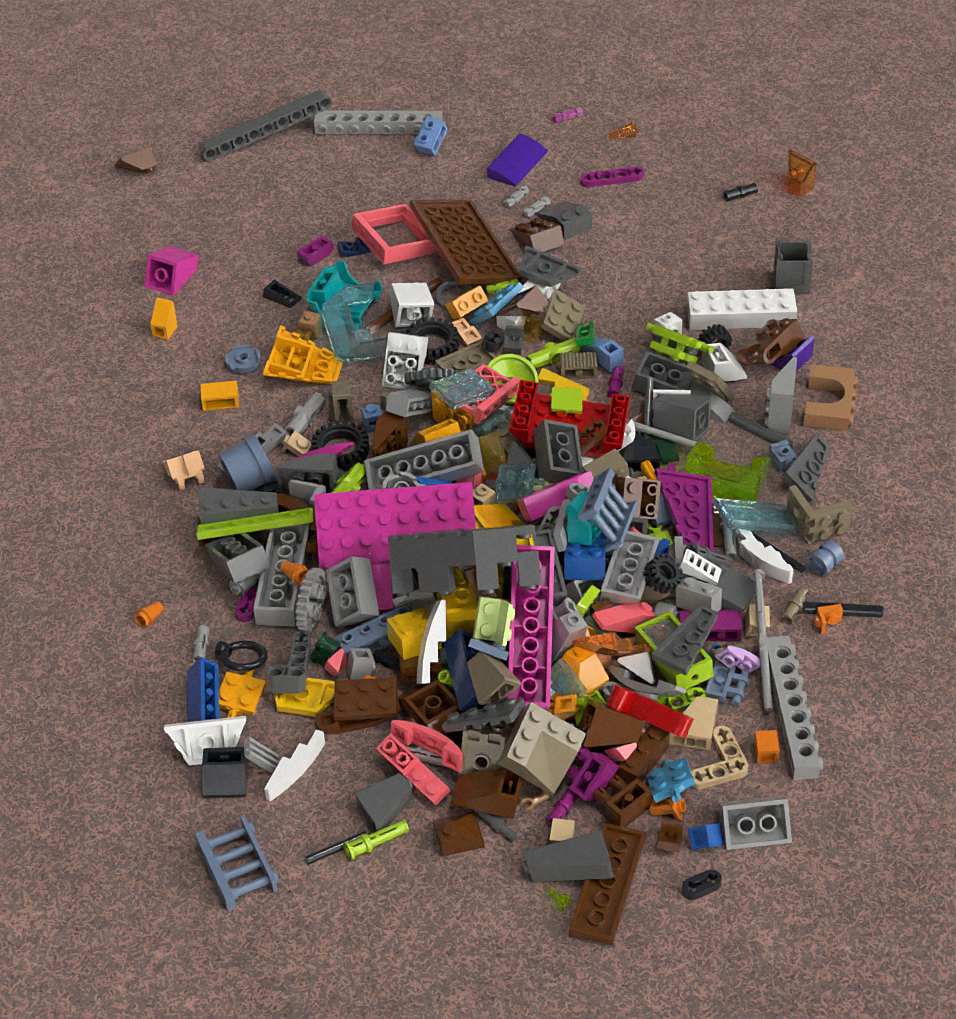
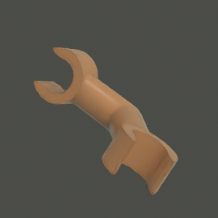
[520,789,550,813]

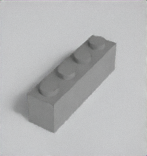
[385,387,432,417]

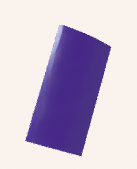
[487,133,548,187]

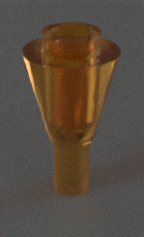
[608,122,638,140]

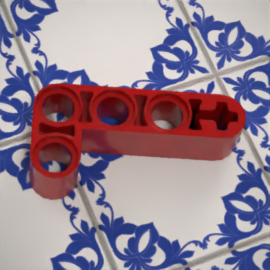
[606,685,694,739]

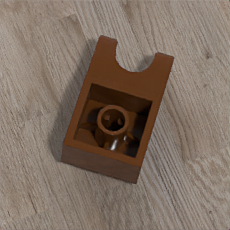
[737,318,805,365]

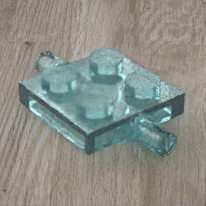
[472,406,513,436]
[485,463,545,504]

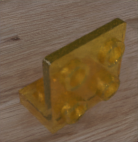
[478,431,507,474]

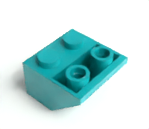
[565,490,604,545]

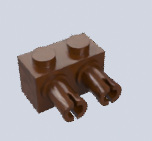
[593,775,652,827]

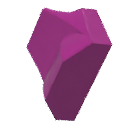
[297,236,334,265]

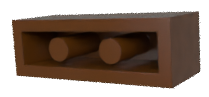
[618,724,670,785]

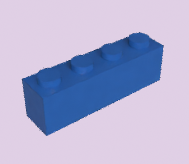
[187,657,219,722]

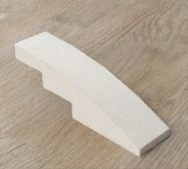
[417,600,446,684]
[264,730,325,802]

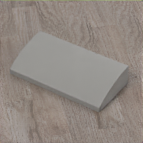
[600,531,660,603]

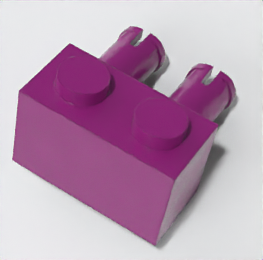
[565,745,620,802]

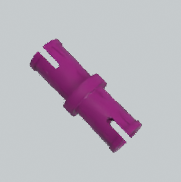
[607,366,625,397]
[546,788,578,827]

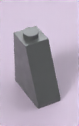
[355,772,414,832]

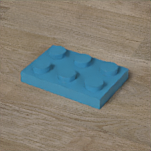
[470,282,524,325]

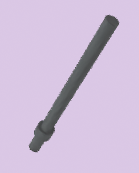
[424,763,517,841]

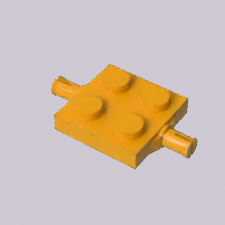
[219,670,266,718]

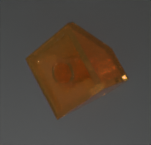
[786,149,817,197]

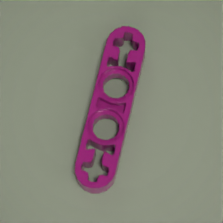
[581,166,644,187]

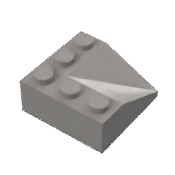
[764,357,797,435]

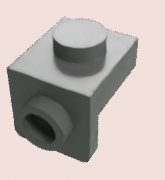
[503,325,524,354]

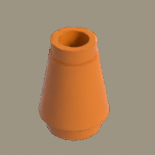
[280,561,309,584]
[134,601,164,627]

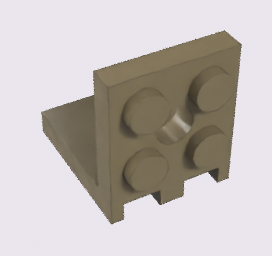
[786,485,852,544]
[459,720,514,775]

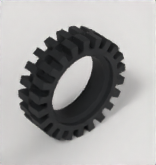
[404,317,459,365]
[311,421,370,472]

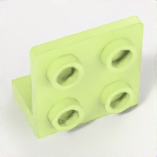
[473,596,515,646]

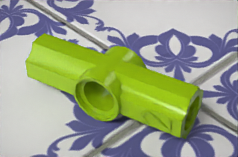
[526,337,580,369]
[331,463,367,493]

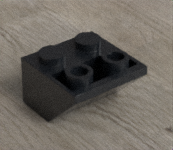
[202,747,249,798]

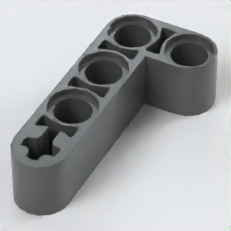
[266,630,311,693]

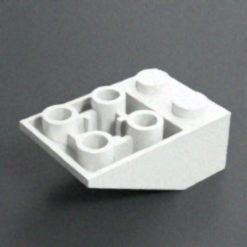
[382,332,428,390]

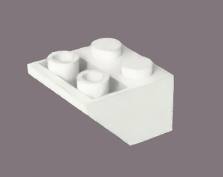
[701,343,747,381]

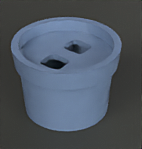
[218,432,277,491]

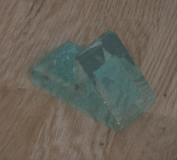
[551,659,587,698]

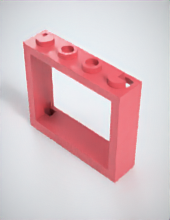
[351,204,437,264]

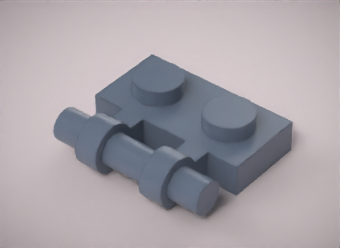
[705,662,749,706]

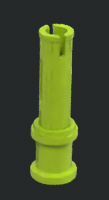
[343,819,409,861]

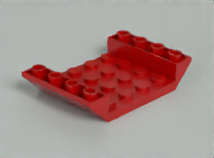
[509,380,630,458]

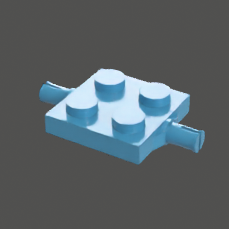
[647,757,695,802]

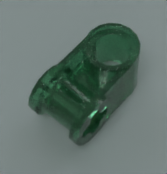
[310,631,341,667]

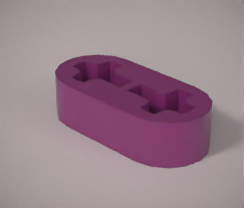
[236,589,257,622]

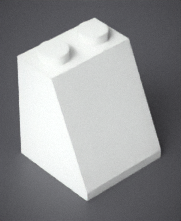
[390,282,434,328]

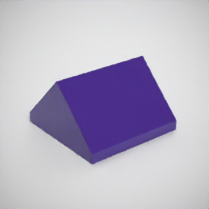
[770,335,814,371]

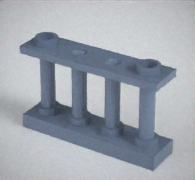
[578,468,638,553]
[195,815,279,911]

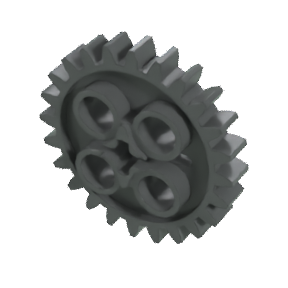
[404,367,463,388]

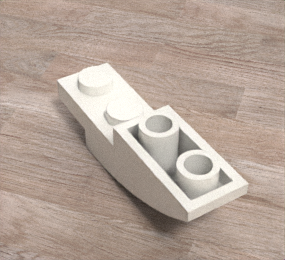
[735,524,793,584]

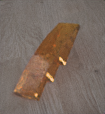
[572,632,651,656]

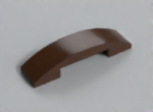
[316,698,401,734]

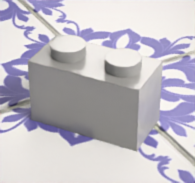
[676,577,722,612]

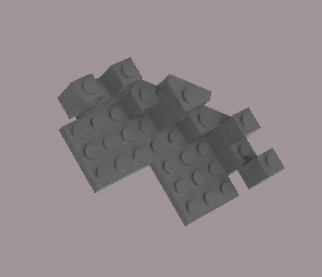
[388,524,541,597]

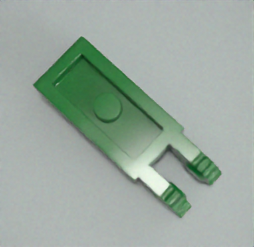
[575,320,596,347]

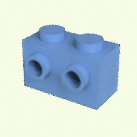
[414,117,448,156]

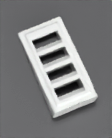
[679,549,722,585]

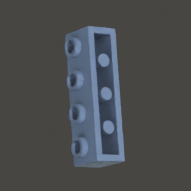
[336,603,413,661]

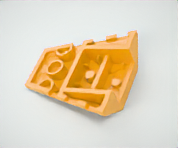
[262,325,344,384]

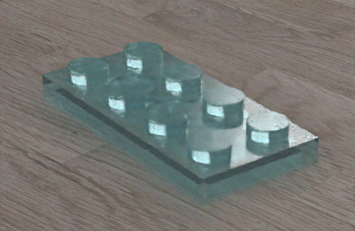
[714,498,799,534]

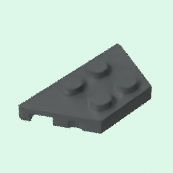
[521,246,582,287]

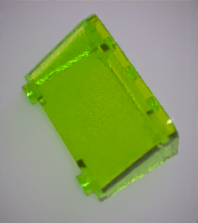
[685,442,771,505]

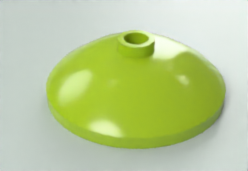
[485,354,539,404]

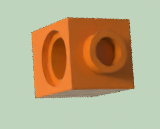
[754,730,780,764]

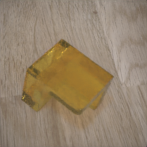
[524,315,544,344]

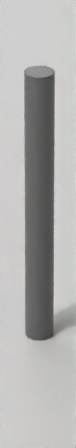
[643,378,654,438]

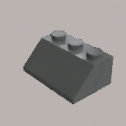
[533,419,583,483]

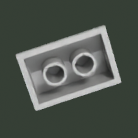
[326,556,379,627]
[718,795,792,850]

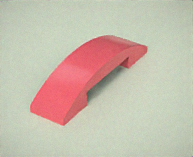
[390,720,463,772]

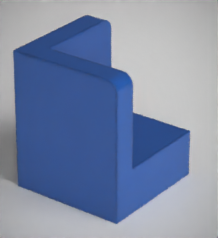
[688,823,724,850]

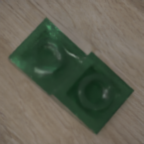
[650,435,679,464]

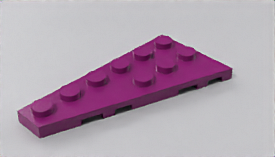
[654,468,714,552]

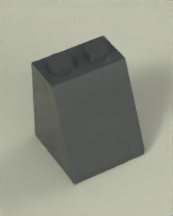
[652,394,711,441]

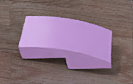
[715,646,761,673]

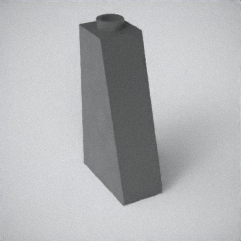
[523,830,614,882]

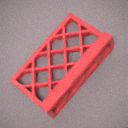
[444,364,521,425]

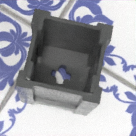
[773,240,813,294]

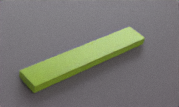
[197,508,314,540]

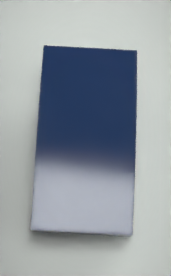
[337,237,372,257]

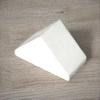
[617,652,656,684]

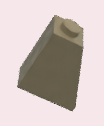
[332,379,354,423]
[467,651,521,706]

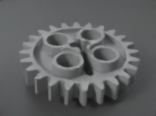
[295,567,327,633]

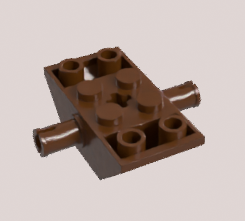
[397,679,465,745]

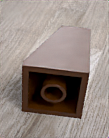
[577,698,645,747]

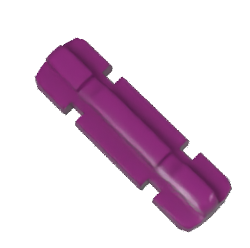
[553,107,583,123]

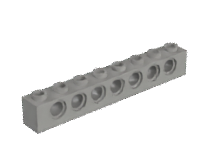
[314,110,443,134]
[767,636,823,780]

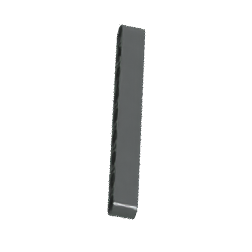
[198,90,332,161]

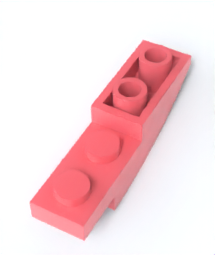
[376,733,451,805]

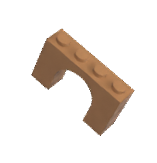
[804,364,858,431]

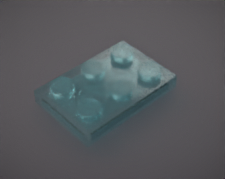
[429,368,496,410]

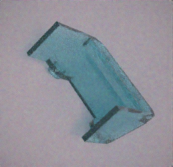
[321,282,388,362]

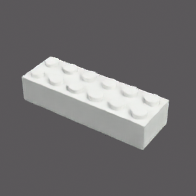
[687,288,797,330]

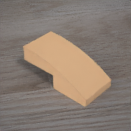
[449,317,482,347]

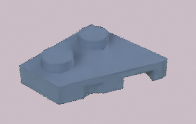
[468,638,509,660]

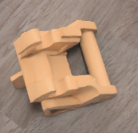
[163,450,205,490]

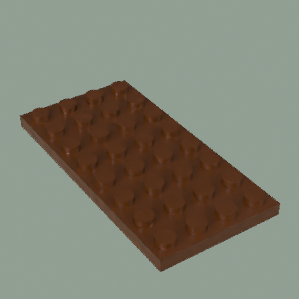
[409,200,522,285]

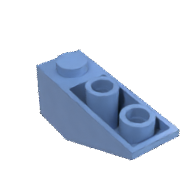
[580,337,624,373]

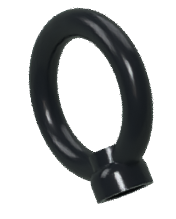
[215,640,268,671]

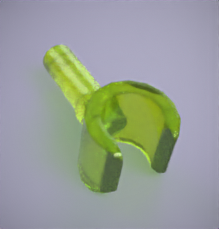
[547,886,572,911]

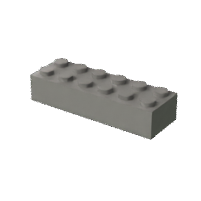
[365,429,484,490]
[254,523,312,627]

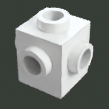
[654,312,682,337]

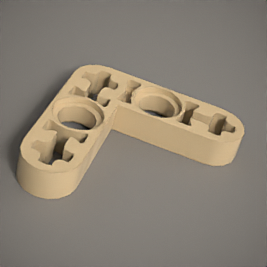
[691,726,748,790]

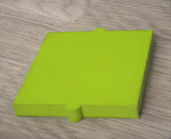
[551,387,582,414]

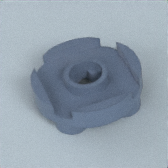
[225,344,261,374]

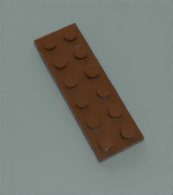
[569,822,647,945]

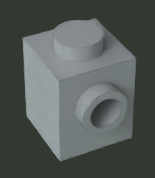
[347,648,375,680]

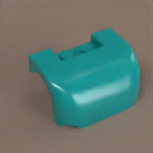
[306,261,383,334]

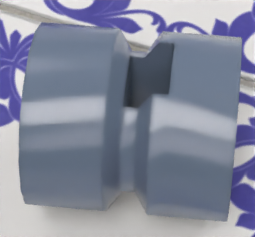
[807,540,844,576]

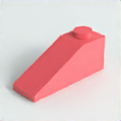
[592,602,657,634]

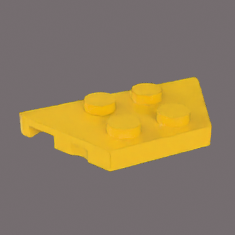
[273,678,335,717]

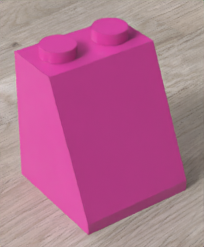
[144,246,199,296]
[371,563,394,616]

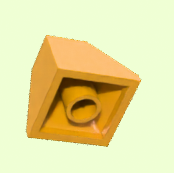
[551,641,609,698]

